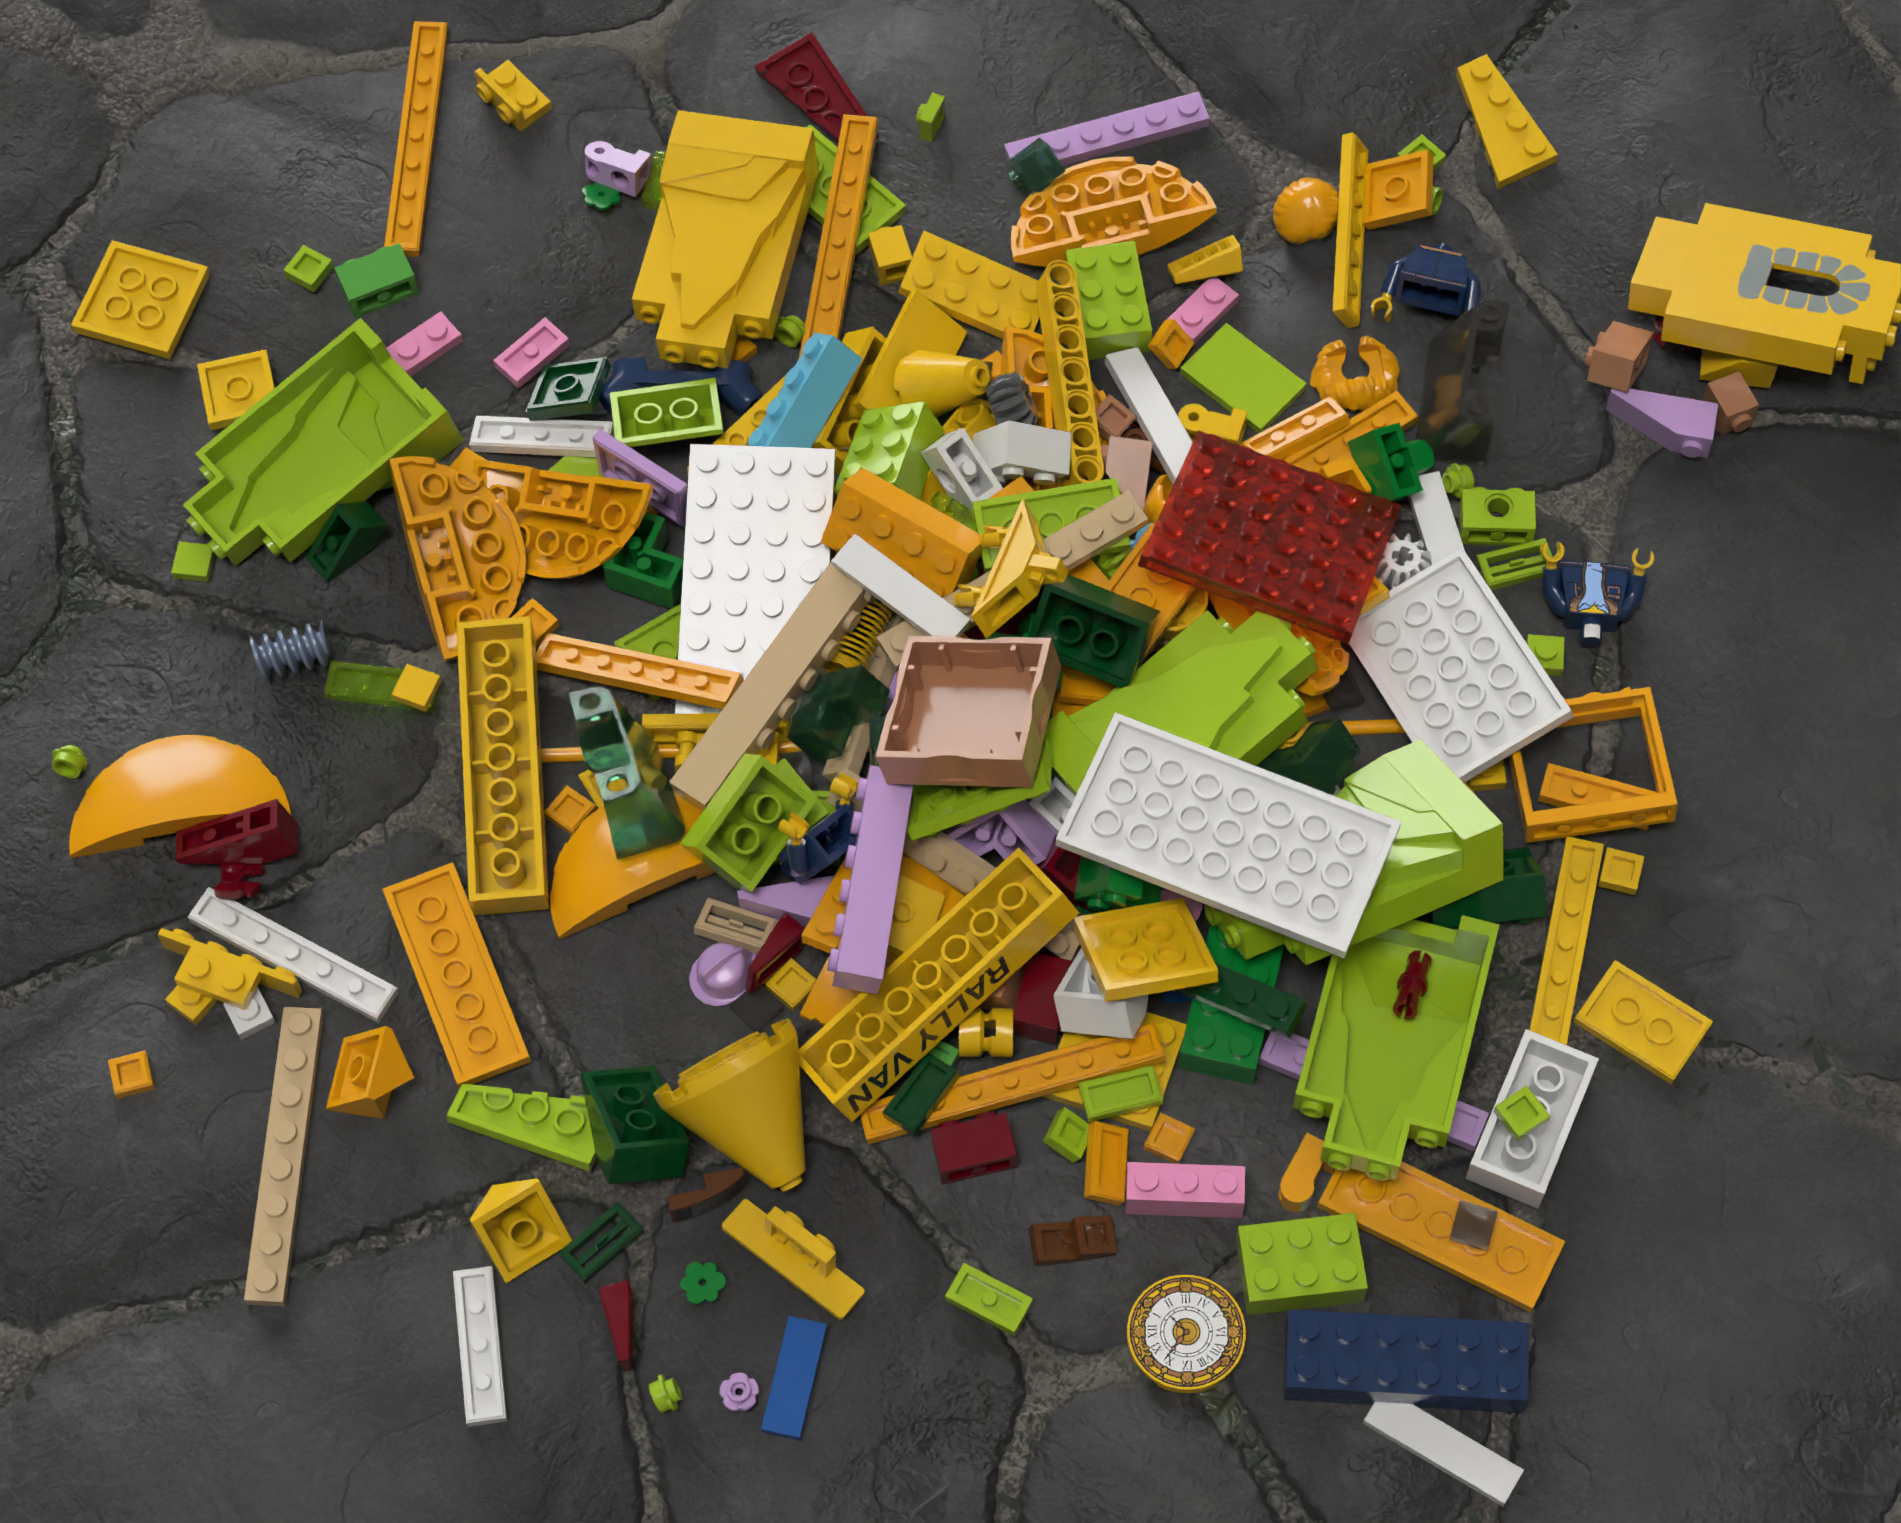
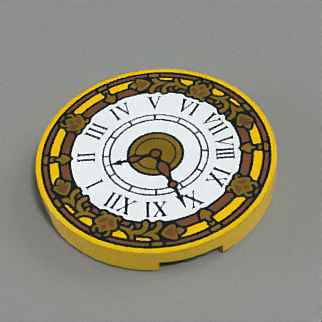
[1127,1275,1246,1394]

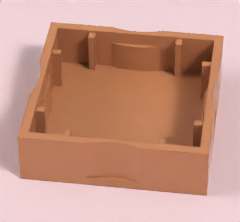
[875,636,1061,787]

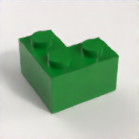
[603,512,684,609]
[1074,856,1162,912]

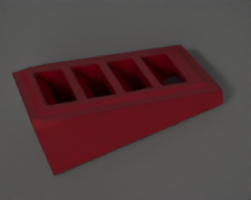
[745,913,805,994]
[599,1280,633,1372]

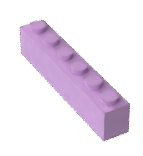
[827,765,913,994]

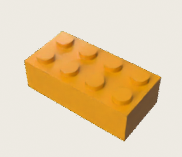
[821,468,983,598]

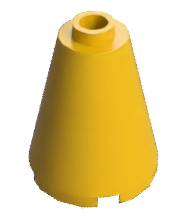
[894,350,990,418]

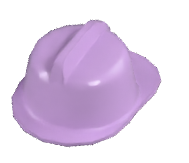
[689,942,757,1007]

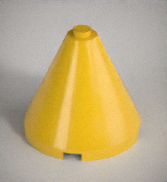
[653,1019,806,1192]

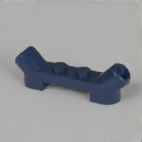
[599,358,763,417]

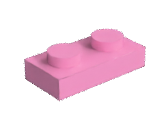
[1168,277,1239,346]
[387,311,463,377]
[493,318,570,389]

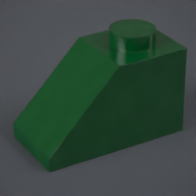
[305,501,388,582]

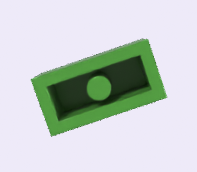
[334,243,419,319]

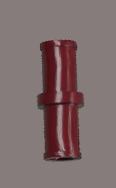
[1393,950,1432,1020]

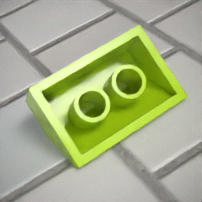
[610,378,724,447]

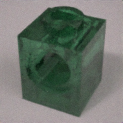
[1006,137,1065,195]

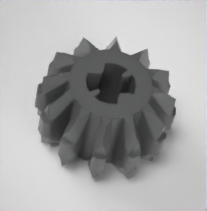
[986,372,1038,425]

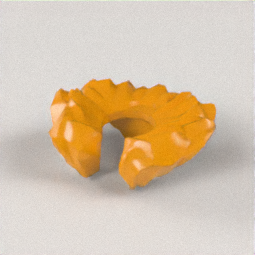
[1310,335,1400,412]

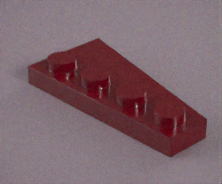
[754,32,879,143]

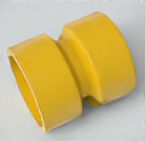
[959,1008,1013,1057]

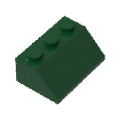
[1028,574,1161,688]
[1426,847,1546,930]

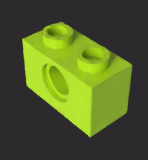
[1459,487,1536,546]

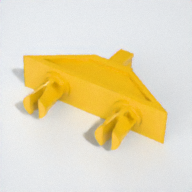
[953,497,1069,639]

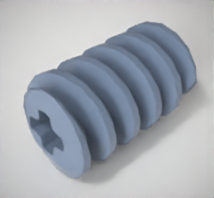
[250,620,330,680]

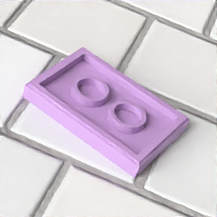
[592,429,688,527]

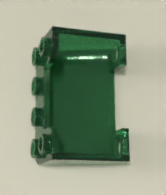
[568,687,685,859]

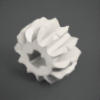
[1370,533,1431,589]

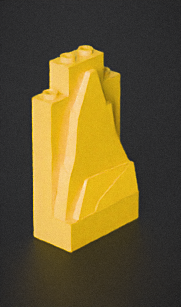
[632,110,819,369]

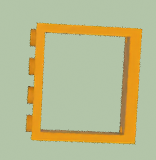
[1508,687,1678,843]

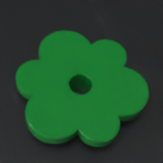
[582,182,620,210]
[680,1262,726,1305]

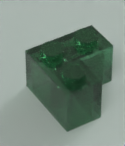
[787,665,890,762]
[1257,716,1362,795]

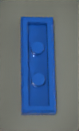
[761,1316,828,1441]

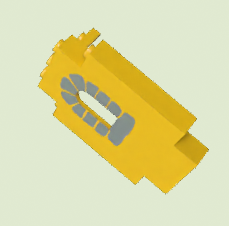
[1628,203,1901,384]

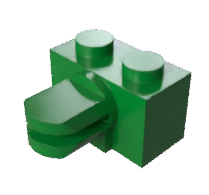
[1347,423,1434,510]

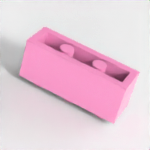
[1125,1162,1245,1218]

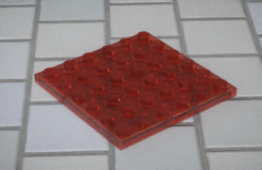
[1138,430,1401,644]

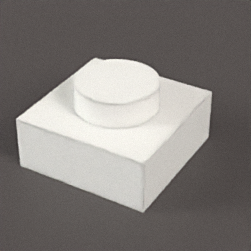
[223,987,276,1040]

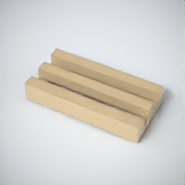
[694,898,778,954]

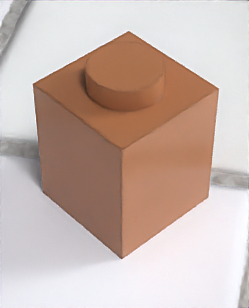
[1702,371,1759,435]

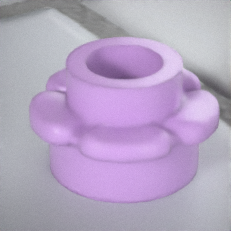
[719,1373,759,1411]

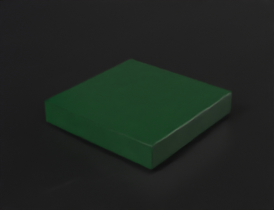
[525,357,611,421]

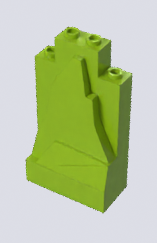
[183,318,464,566]
[1045,605,1319,796]
[1204,739,1503,965]
[1293,915,1499,1181]

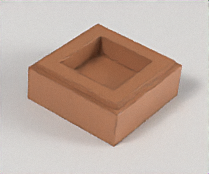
[1096,394,1137,441]

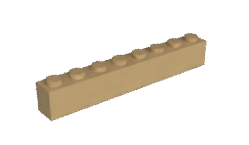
[669,547,877,811]

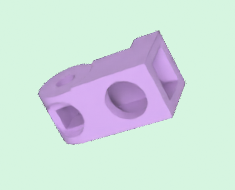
[585,141,652,197]

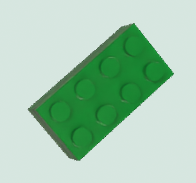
[1178,924,1285,1085]

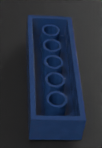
[1283,1309,1529,1414]

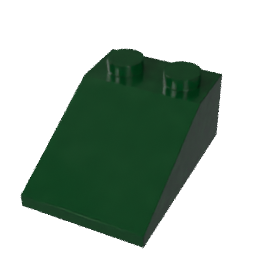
[581,1066,689,1184]

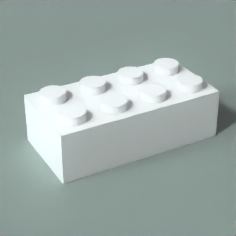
[1465,1029,1599,1209]

